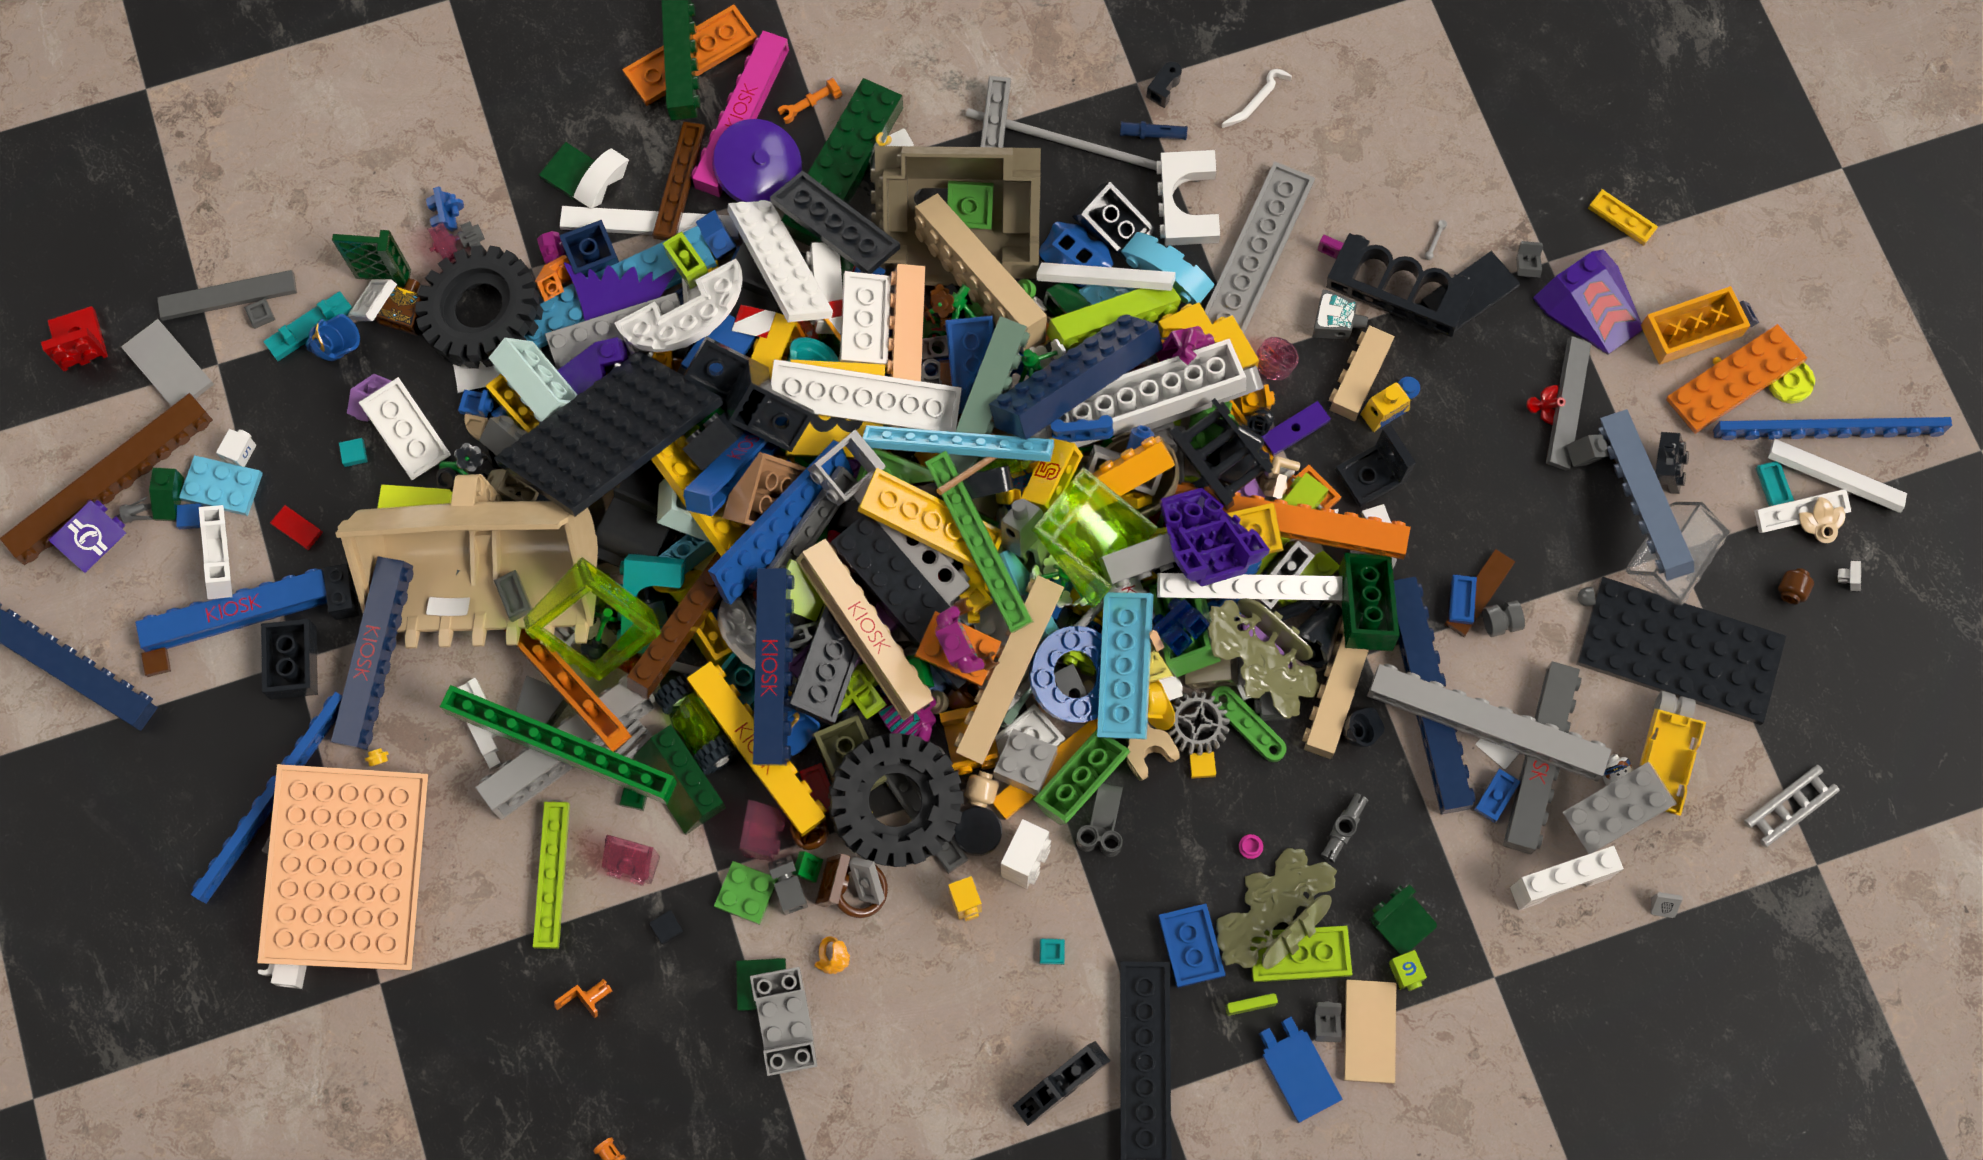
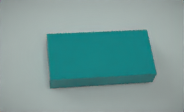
[1755,461,1794,506]

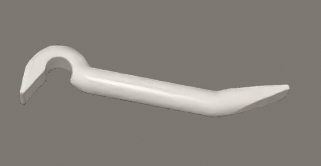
[1221,69,1292,128]

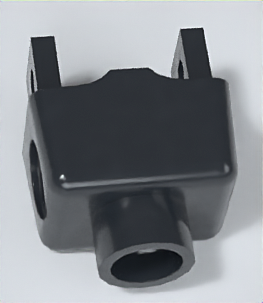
[1204,412,1270,484]

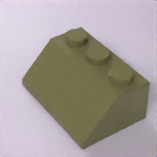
[813,715,887,791]

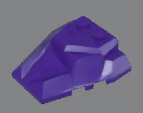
[1160,488,1270,587]

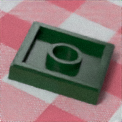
[539,142,595,201]
[736,958,787,1011]

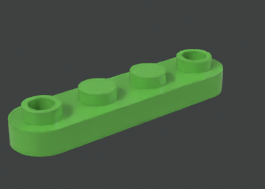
[1211,686,1286,762]

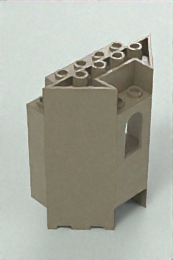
[871,146,1041,286]

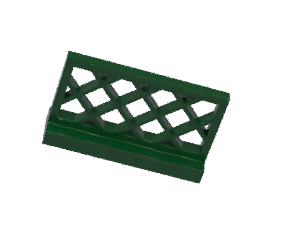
[332,230,411,288]

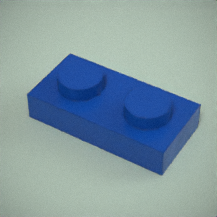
[1474,768,1521,823]

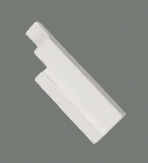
[458,678,501,770]

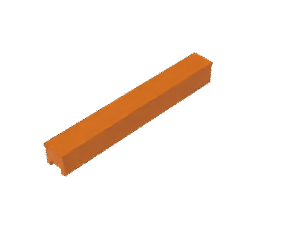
[504,628,632,752]

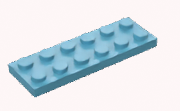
[1097,592,1153,739]

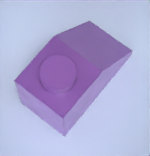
[347,374,391,422]

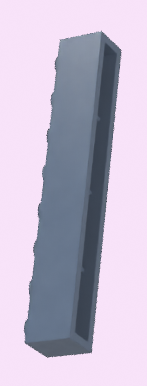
[1598,409,1695,581]

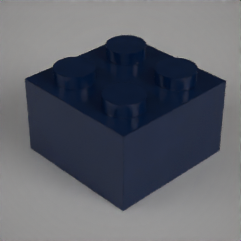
[559,219,619,277]

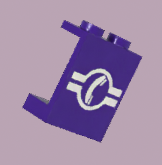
[48,499,126,573]

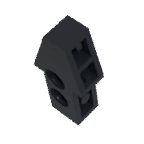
[1012,1041,1110,1126]

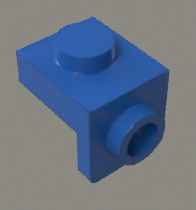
[458,389,494,418]

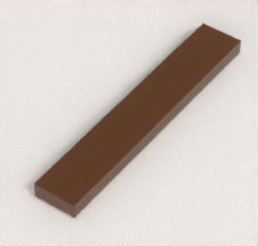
[652,121,705,241]

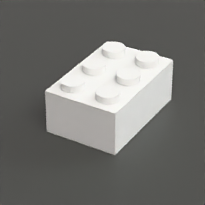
[1001,819,1051,889]

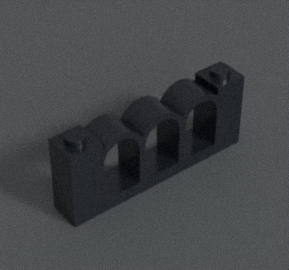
[1326,233,1476,338]

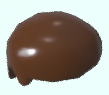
[790,820,829,850]

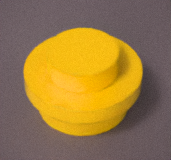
[364,748,389,767]

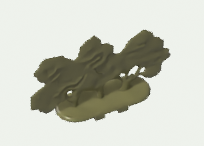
[1208,598,1320,718]
[1216,848,1337,969]

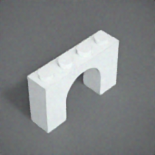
[1156,150,1220,246]
[1510,846,1624,910]

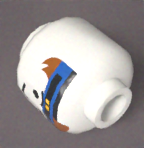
[1602,754,1634,786]

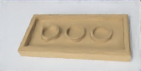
[1344,980,1396,1084]

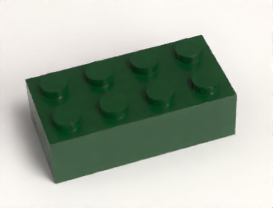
[1339,553,1399,651]

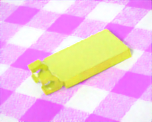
[378,485,453,508]

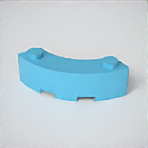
[1121,232,1214,304]

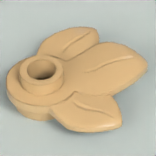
[1799,497,1845,543]

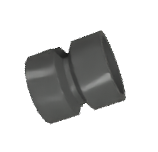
[1482,600,1525,637]

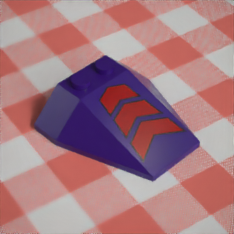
[1533,249,1643,355]

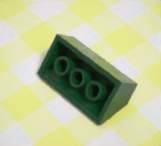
[634,724,726,835]

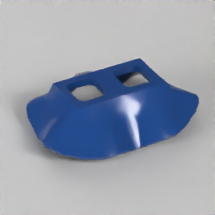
[1039,222,1113,287]

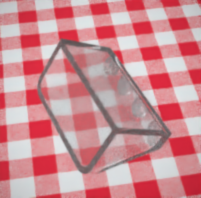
[1626,502,1730,605]

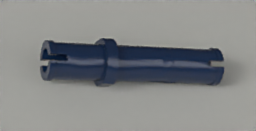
[1120,121,1188,140]

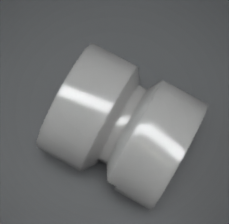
[1652,690,1696,718]

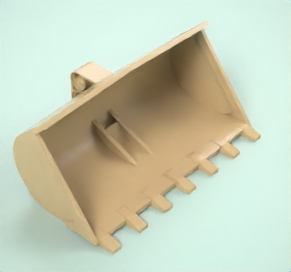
[336,474,598,649]

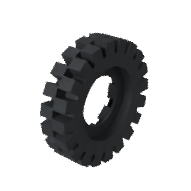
[415,245,544,369]
[828,733,964,867]

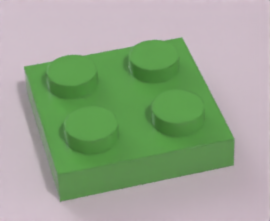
[947,181,994,229]
[714,861,778,925]

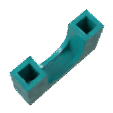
[617,554,686,654]

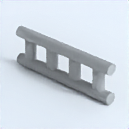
[1744,765,1840,848]

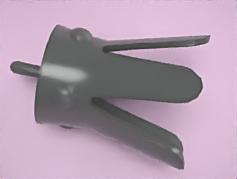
[116,496,154,524]

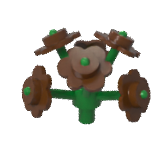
[923,284,987,335]

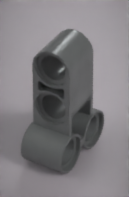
[1076,783,1123,857]

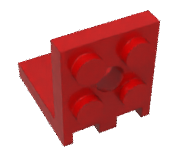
[41,306,108,371]

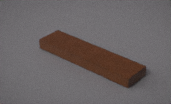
[1444,549,1515,637]

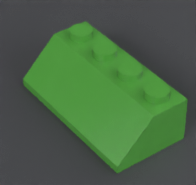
[1033,729,1131,825]

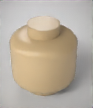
[964,771,999,808]

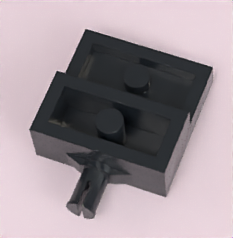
[1655,432,1689,494]

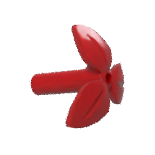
[1527,385,1565,425]

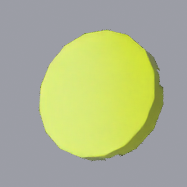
[1768,363,1815,404]

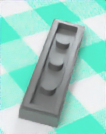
[980,76,1011,148]

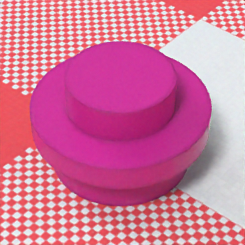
[1239,834,1263,859]

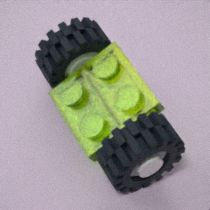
[654,674,740,775]

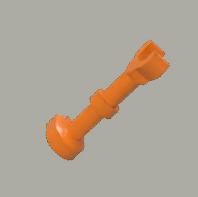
[778,77,843,124]

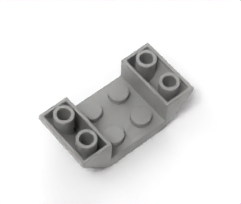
[750,967,817,1076]

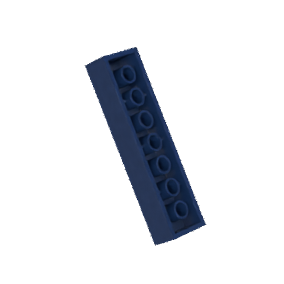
[989,314,1163,440]

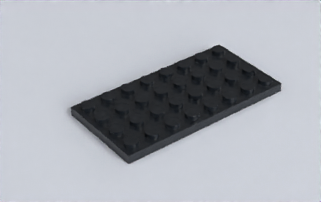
[1576,577,1786,725]

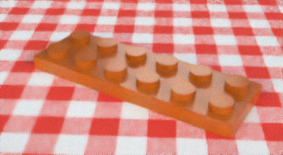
[622,5,757,106]
[1666,324,1808,434]

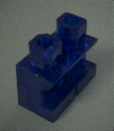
[1152,598,1210,657]

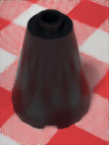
[1297,603,1343,668]

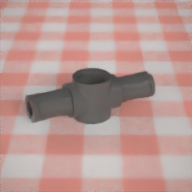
[1320,793,1368,863]

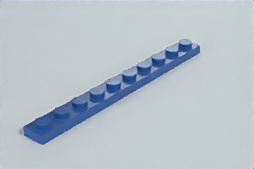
[1713,417,1952,440]
[191,691,342,904]

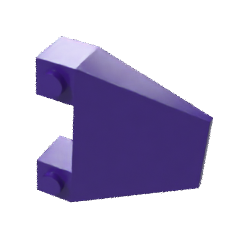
[557,337,628,395]

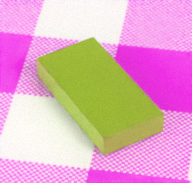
[1225,993,1278,1016]

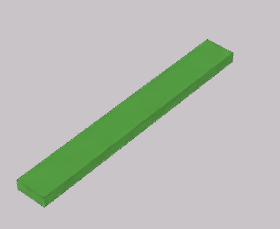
[925,451,1034,633]

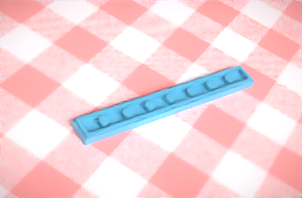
[862,425,1054,462]

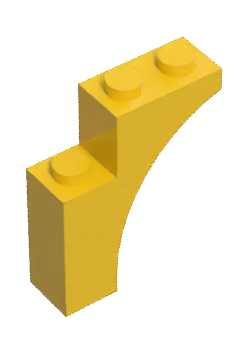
[1158,302,1259,369]

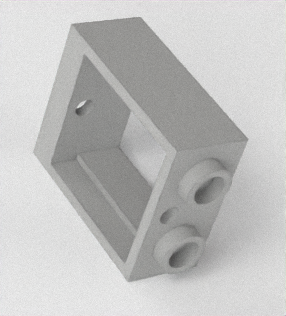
[807,429,886,506]

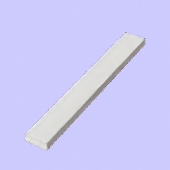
[560,206,739,240]

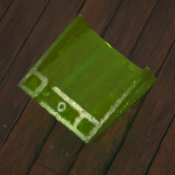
[1032,467,1158,609]

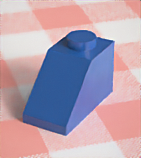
[696,210,738,260]

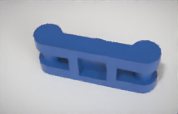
[1051,415,1114,442]

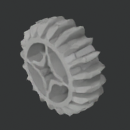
[1168,691,1230,756]

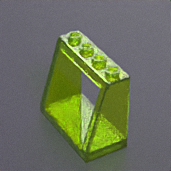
[523,557,662,681]

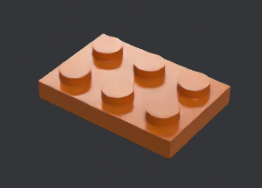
[915,611,1001,687]

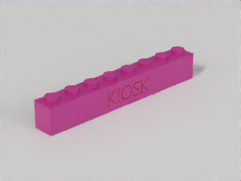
[691,31,789,197]

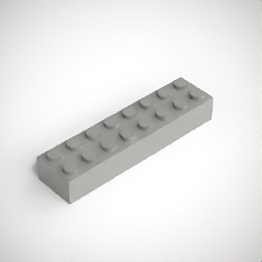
[475,674,659,820]

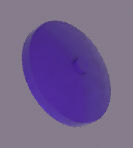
[712,119,802,205]

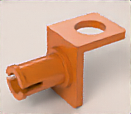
[554,979,612,1018]

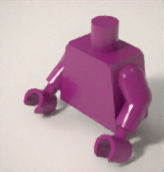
[1155,326,1215,365]

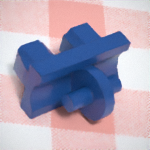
[426,186,464,232]

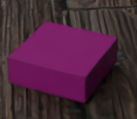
[1317,234,1344,259]

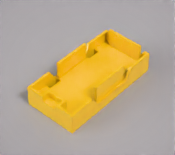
[1639,709,1706,816]

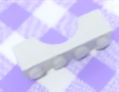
[199,505,232,599]

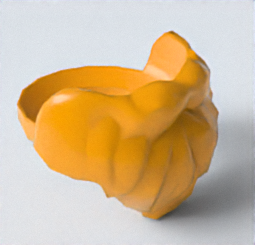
[815,936,850,974]

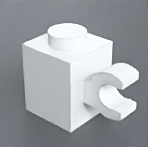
[258,964,307,989]

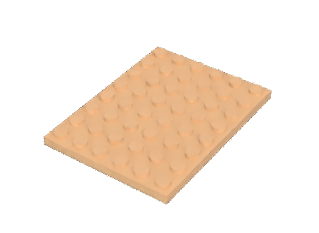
[258,764,428,970]

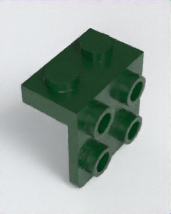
[1369,884,1437,955]

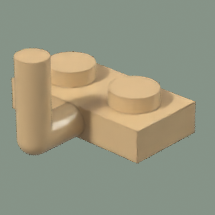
[1258,456,1300,499]

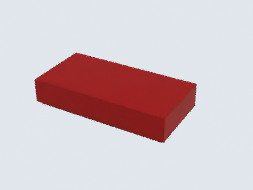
[270,505,323,550]
[799,763,831,814]

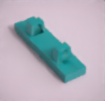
[263,291,352,361]

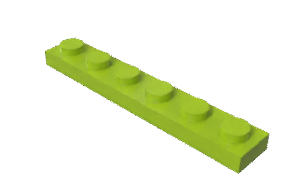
[533,802,570,949]

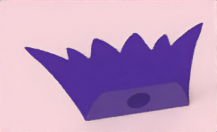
[564,262,677,321]

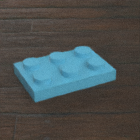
[179,455,263,516]

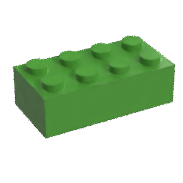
[1149,583,1221,677]

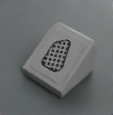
[1651,892,1682,918]

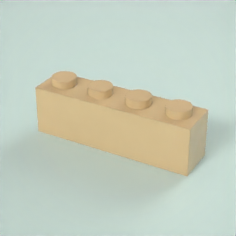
[1329,325,1395,421]

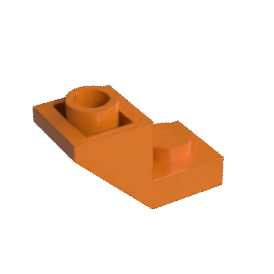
[535,255,571,302]

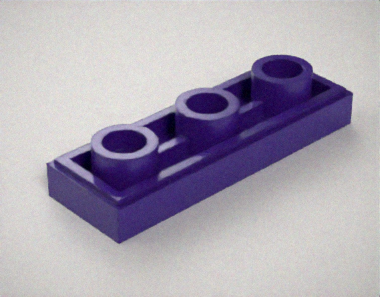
[1261,401,1331,457]

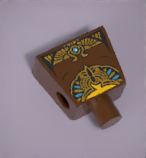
[375,278,422,336]

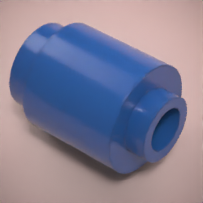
[1126,425,1154,450]

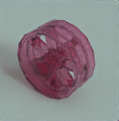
[427,221,460,262]
[1255,337,1299,380]

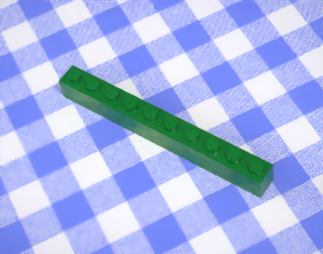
[440,685,677,805]

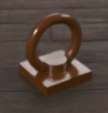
[815,853,888,918]

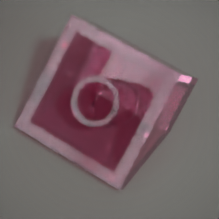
[740,800,785,861]
[601,835,660,886]

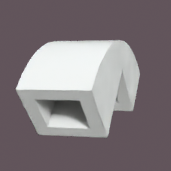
[574,148,629,209]

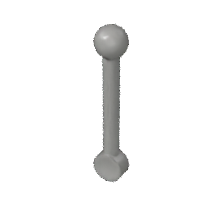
[1425,220,1447,260]

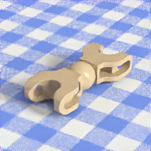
[1083,680,1180,781]

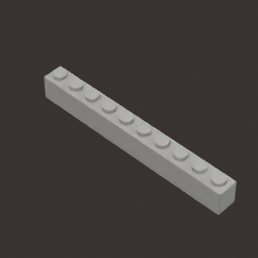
[1367,664,1612,781]

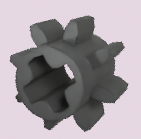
[458,221,485,248]

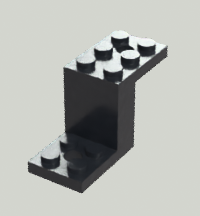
[684,336,815,452]

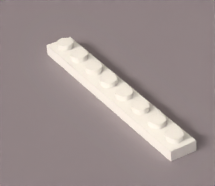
[1157,573,1342,600]

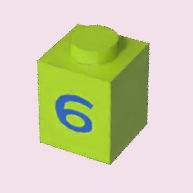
[1389,950,1427,991]

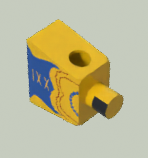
[1360,382,1410,432]

